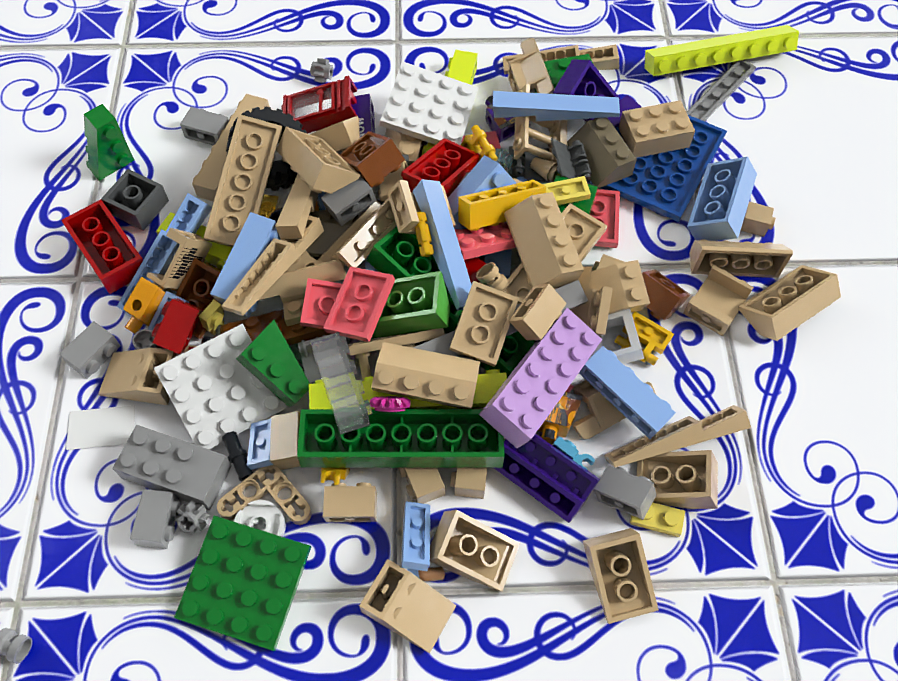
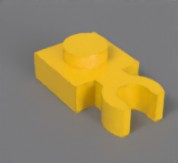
[320,468,350,485]

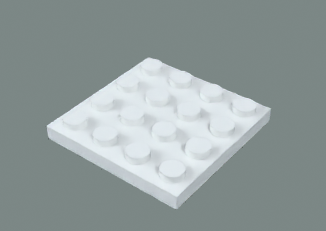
[379,61,478,145]
[154,324,287,449]

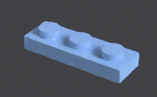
[401,501,430,571]

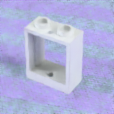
[588,309,644,364]

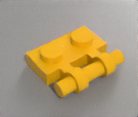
[461,125,498,161]
[614,312,674,366]

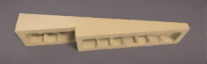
[502,44,619,74]
[275,174,319,239]
[222,216,324,316]
[604,405,751,468]

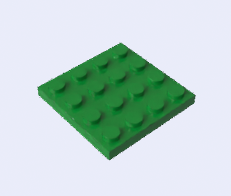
[174,516,311,651]

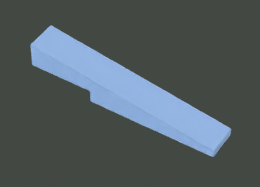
[493,91,620,121]
[412,179,471,310]
[117,193,212,315]

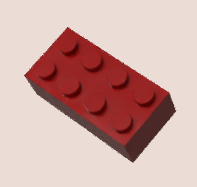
[61,199,143,294]

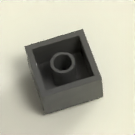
[101,169,169,231]

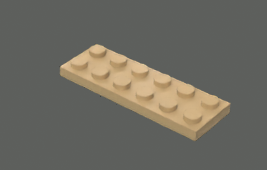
[204,114,282,247]
[502,203,607,305]

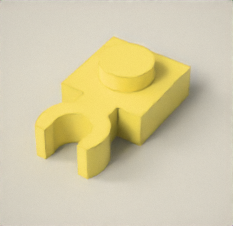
[199,300,224,335]

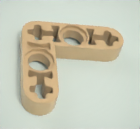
[217,465,312,525]

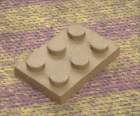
[449,281,519,367]

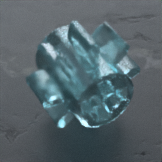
[495,148,513,171]

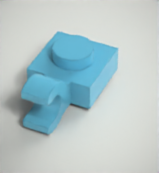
[553,436,595,470]

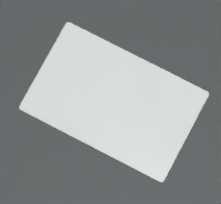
[66,405,136,450]

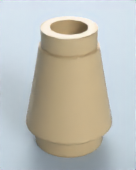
[530,157,560,182]

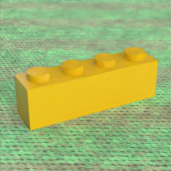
[458,180,546,231]

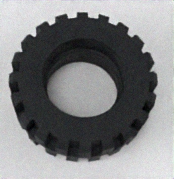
[226,107,307,192]

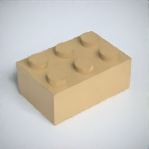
[618,100,695,158]

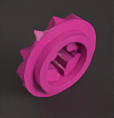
[370,396,410,412]

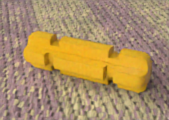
[415,212,434,257]

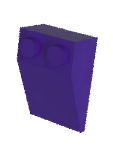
[553,59,620,122]

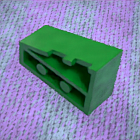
[83,104,135,181]
[236,320,310,408]

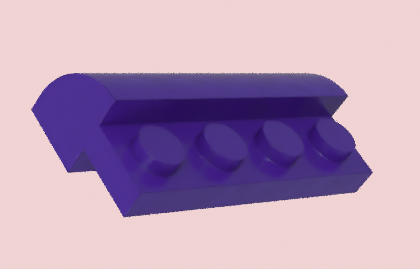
[494,434,600,523]

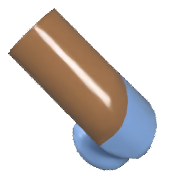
[407,567,445,581]

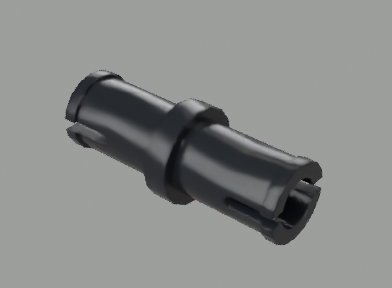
[222,431,254,482]

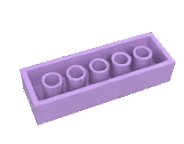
[479,308,603,448]

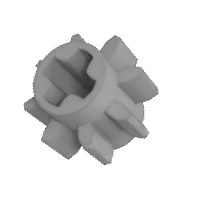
[310,58,333,83]
[175,501,210,535]

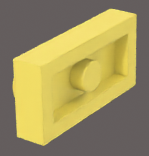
[543,176,591,205]
[630,502,685,537]

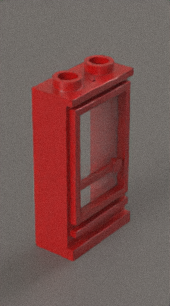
[281,75,357,134]

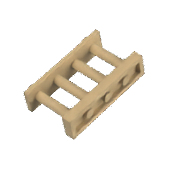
[513,83,567,163]
[319,198,396,268]
[348,328,445,381]

